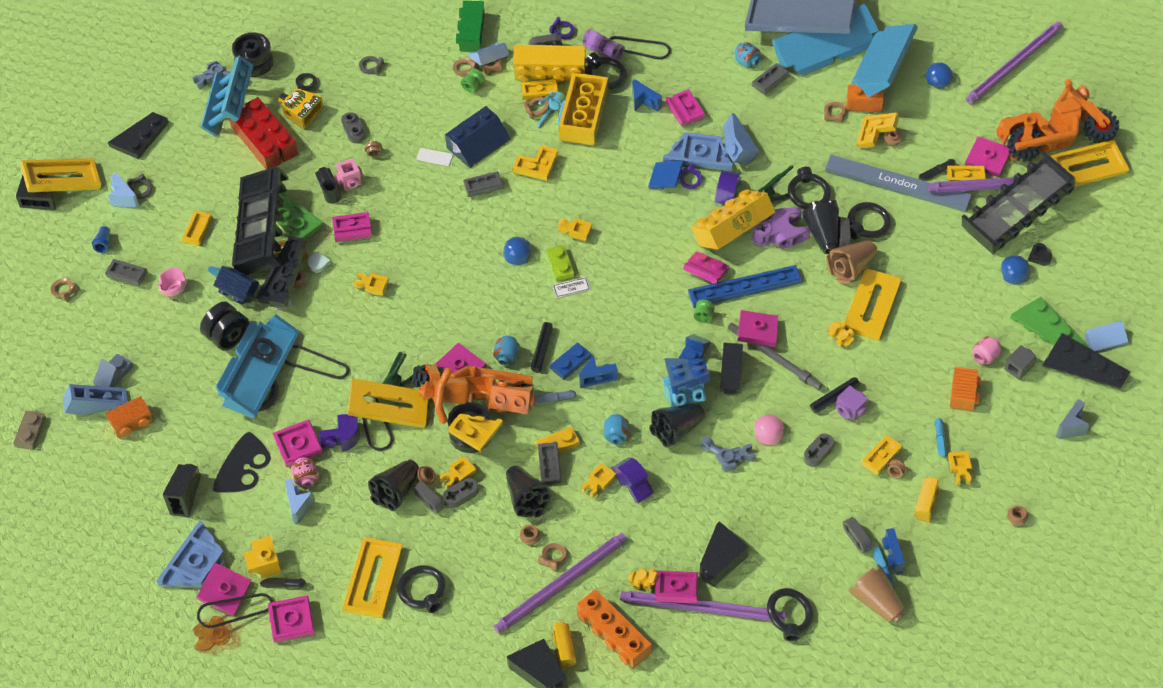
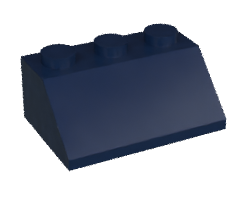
[445,106,510,168]

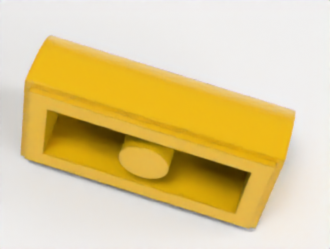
[914,478,939,523]
[552,622,577,669]

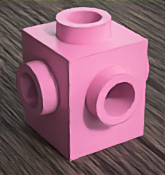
[335,158,363,191]

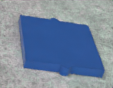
[648,160,684,190]

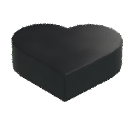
[1028,243,1052,266]

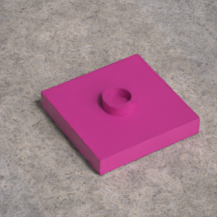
[965,136,1010,177]
[737,310,778,347]
[435,343,487,373]
[272,419,323,467]
[196,562,251,616]
[655,570,698,604]
[267,595,315,643]

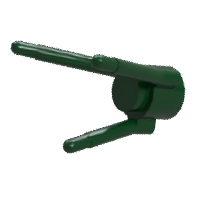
[757,165,793,203]
[382,352,413,387]

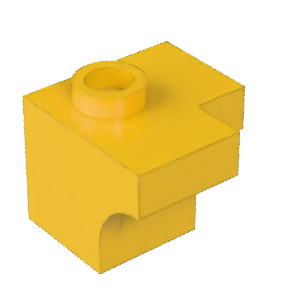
[243,536,281,578]

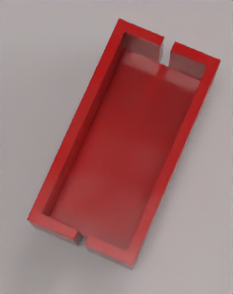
[229,97,298,169]

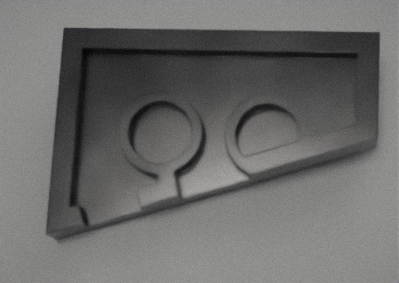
[108,112,169,159]

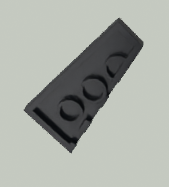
[256,236,307,307]

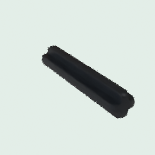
[531,322,553,372]
[810,377,860,413]

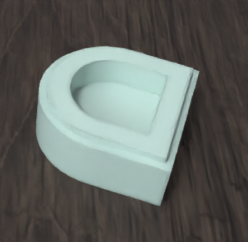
[308,251,331,273]

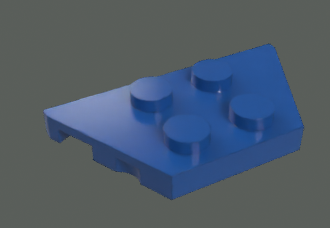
[664,358,710,394]

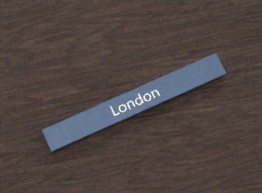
[825,155,972,212]

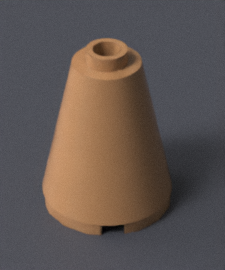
[826,240,877,284]
[848,564,905,623]

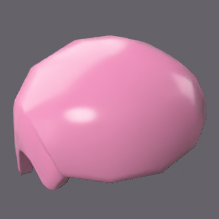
[158,267,187,297]
[754,414,784,445]

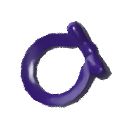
[549,17,574,39]
[680,164,702,189]

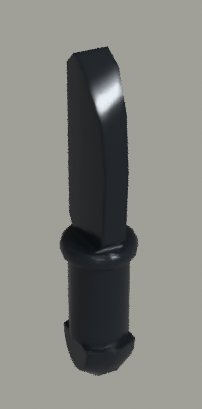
[918,159,956,180]
[260,578,306,588]

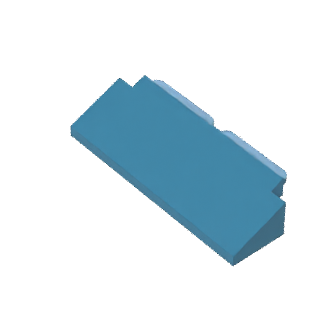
[772,4,879,75]
[852,24,918,97]
[216,314,300,418]

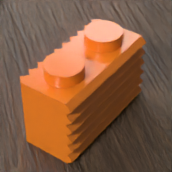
[846,84,884,112]
[950,367,981,411]
[105,396,153,438]

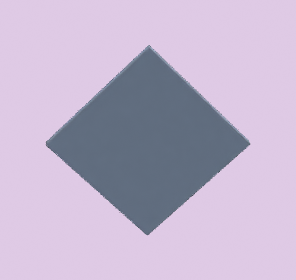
[745,0,856,34]

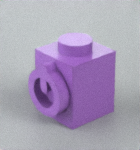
[836,386,868,421]

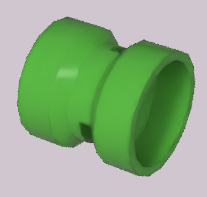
[460,68,485,93]

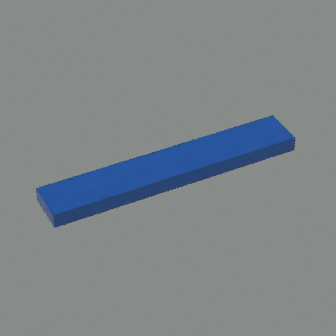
[688,265,802,308]

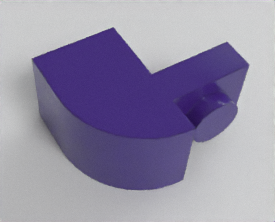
[714,170,742,204]
[319,414,360,452]
[612,458,654,503]

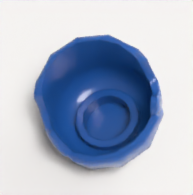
[925,62,953,88]
[503,236,532,265]
[1001,255,1030,284]

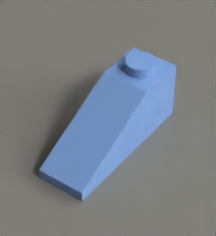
[723,113,759,164]
[63,384,128,415]

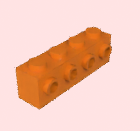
[577,589,652,668]

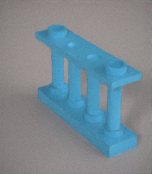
[200,56,253,136]

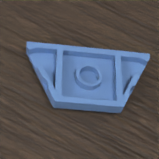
[663,132,733,171]
[156,520,224,587]

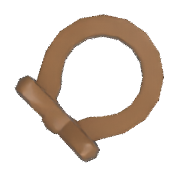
[453,58,479,76]
[481,59,502,74]
[523,97,549,119]
[824,102,845,123]
[50,278,78,302]
[538,543,566,571]

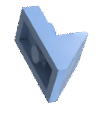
[108,173,139,208]
[285,479,314,524]

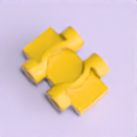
[828,321,855,348]
[629,568,659,590]

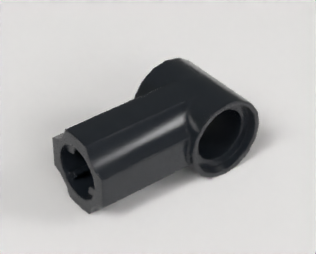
[315,167,341,203]

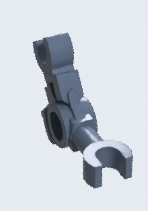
[192,61,231,89]
[700,436,756,471]

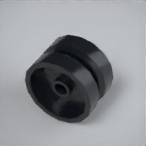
[232,32,273,77]
[200,301,249,351]
[447,402,491,453]

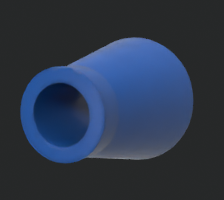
[92,226,110,253]

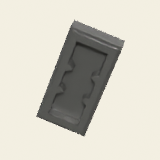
[752,63,789,95]
[463,171,503,197]
[105,259,148,287]
[538,442,561,484]

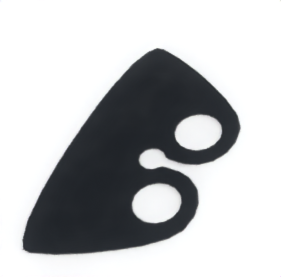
[213,432,270,492]

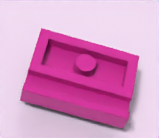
[666,89,705,127]
[332,212,372,242]
[683,251,729,284]

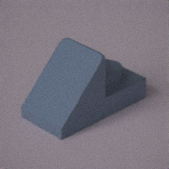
[93,354,133,387]
[1056,399,1089,439]

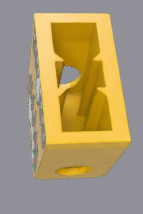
[278,89,324,130]

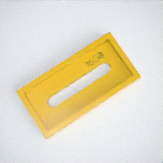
[1050,140,1130,187]
[21,158,101,192]
[844,268,902,341]
[347,378,428,428]
[343,537,403,619]

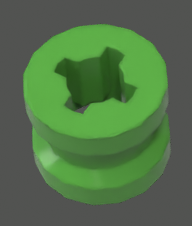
[694,300,715,323]

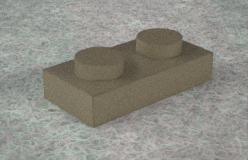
[13,411,46,450]

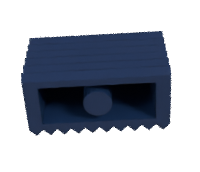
[213,266,260,304]

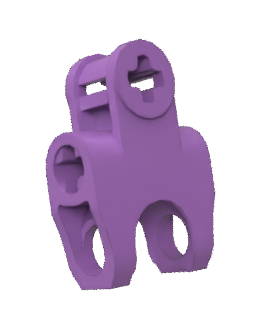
[583,29,625,60]
[752,207,810,249]

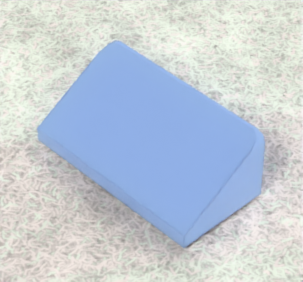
[469,42,509,65]
[1085,321,1128,352]

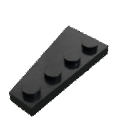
[1042,333,1131,389]

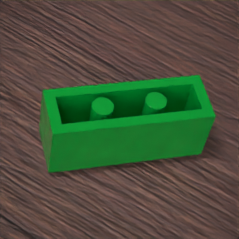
[456,1,485,52]

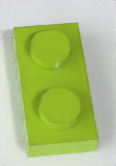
[546,245,574,282]

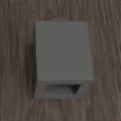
[1004,345,1037,380]

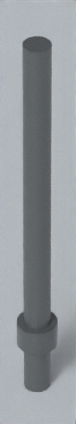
[728,323,823,390]

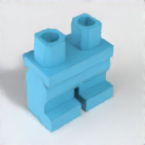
[662,377,706,407]

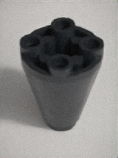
[802,200,839,254]
[649,404,705,448]
[368,459,419,511]
[506,466,552,517]

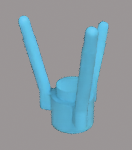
[537,91,566,128]

